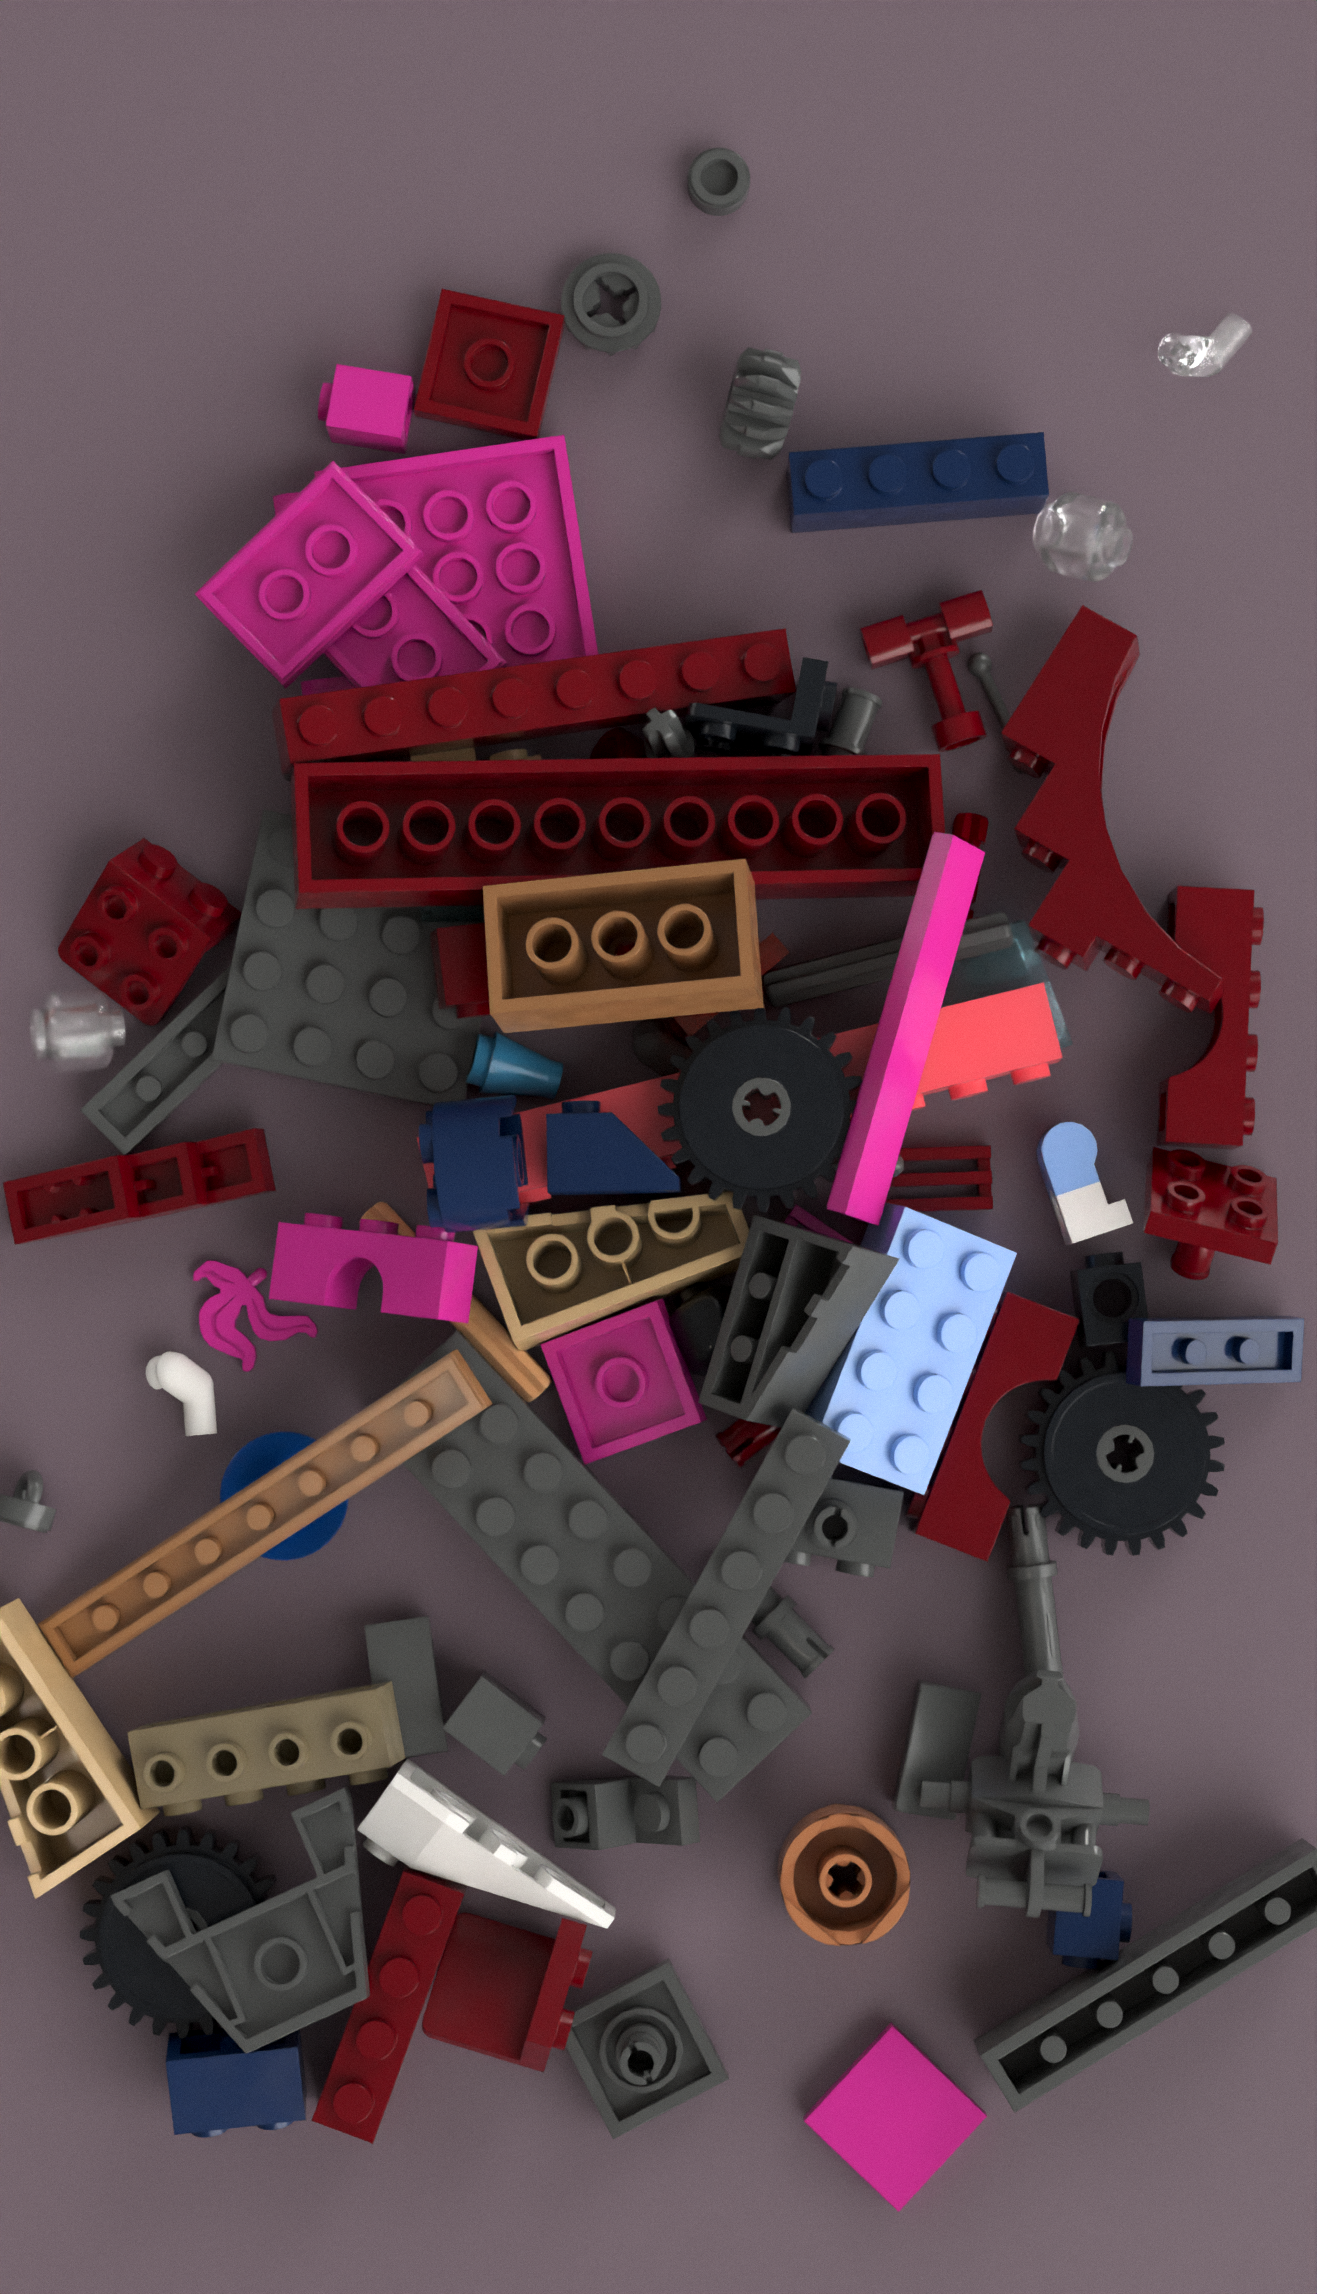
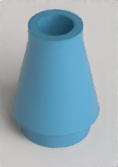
[465,1032,563,1100]

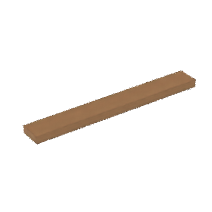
[37,1349,493,1678]

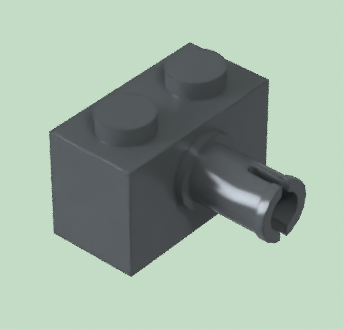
[784,1477,904,1577]

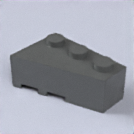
[698,1215,899,1428]

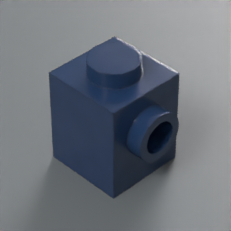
[1046,1870,1132,1969]

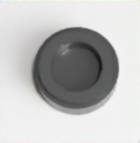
[688,148,750,216]

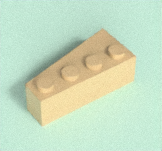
[473,1191,749,1351]
[0,1598,160,1899]

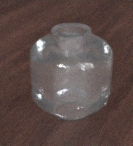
[1033,492,1133,582]
[29,988,125,1074]

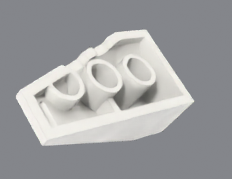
[357,1758,616,1929]

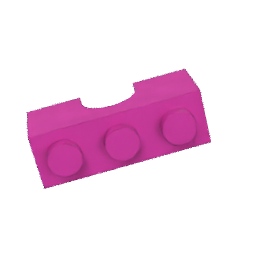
[269,1213,478,1323]

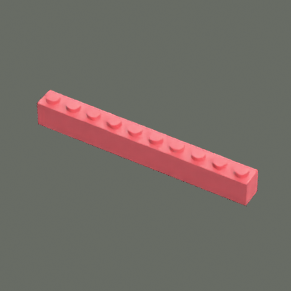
[416,982,1063,1205]

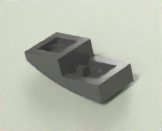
[364,1616,448,1758]

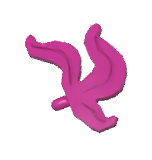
[193,1260,318,1372]

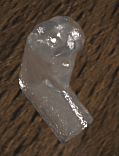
[1158,313,1253,377]

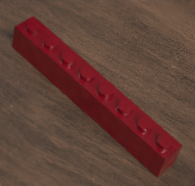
[272,628,796,775]

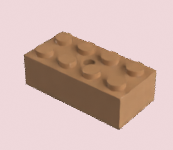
[483,859,764,1033]

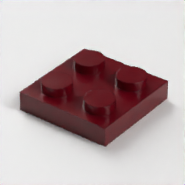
[414,289,565,440]

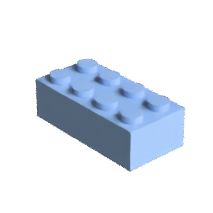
[805,1203,1017,1495]

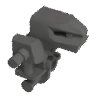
[919,1670,1149,1918]

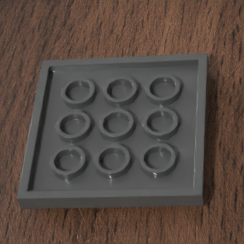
[211,809,485,1107]

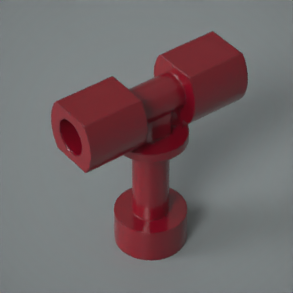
[860,590,993,752]

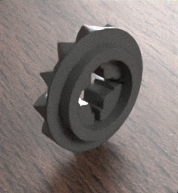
[561,253,661,356]

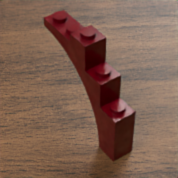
[1001,605,1224,1014]

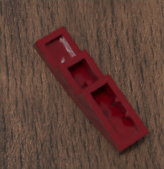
[3,1128,276,1245]

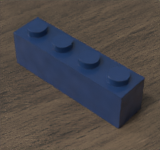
[786,432,1049,533]

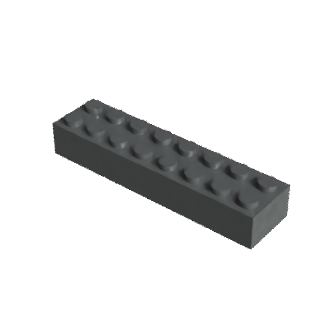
[395,1331,812,1803]

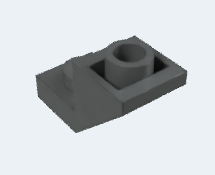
[551,1775,700,1850]

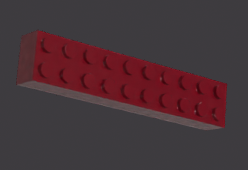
[290,754,945,909]

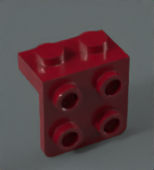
[58,838,242,1026]
[422,1913,593,2073]

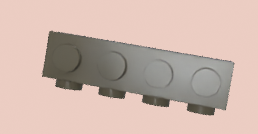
[127,1681,406,1816]

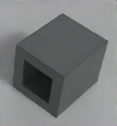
[442,1671,547,1776]

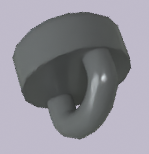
[0,1470,57,1533]

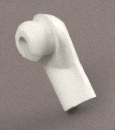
[146,1351,217,1436]

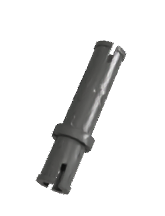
[1006,1503,1064,1677]

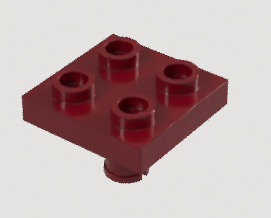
[1143,1147,1278,1280]

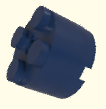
[419,1095,529,1233]

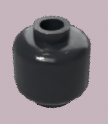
[669,1282,732,1376]

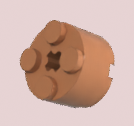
[777,1803,911,1946]

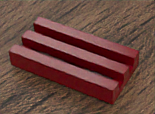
[885,1145,993,1212]

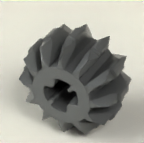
[719,347,801,460]

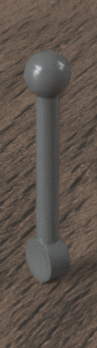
[967,652,1026,775]

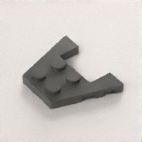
[111,1787,370,2054]

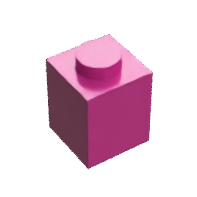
[318,364,416,454]

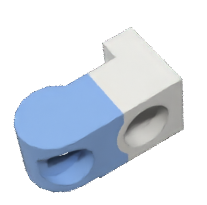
[1036,1122,1133,1245]

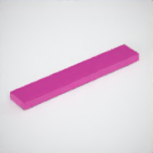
[826,832,985,1226]

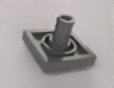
[566,1958,729,2140]

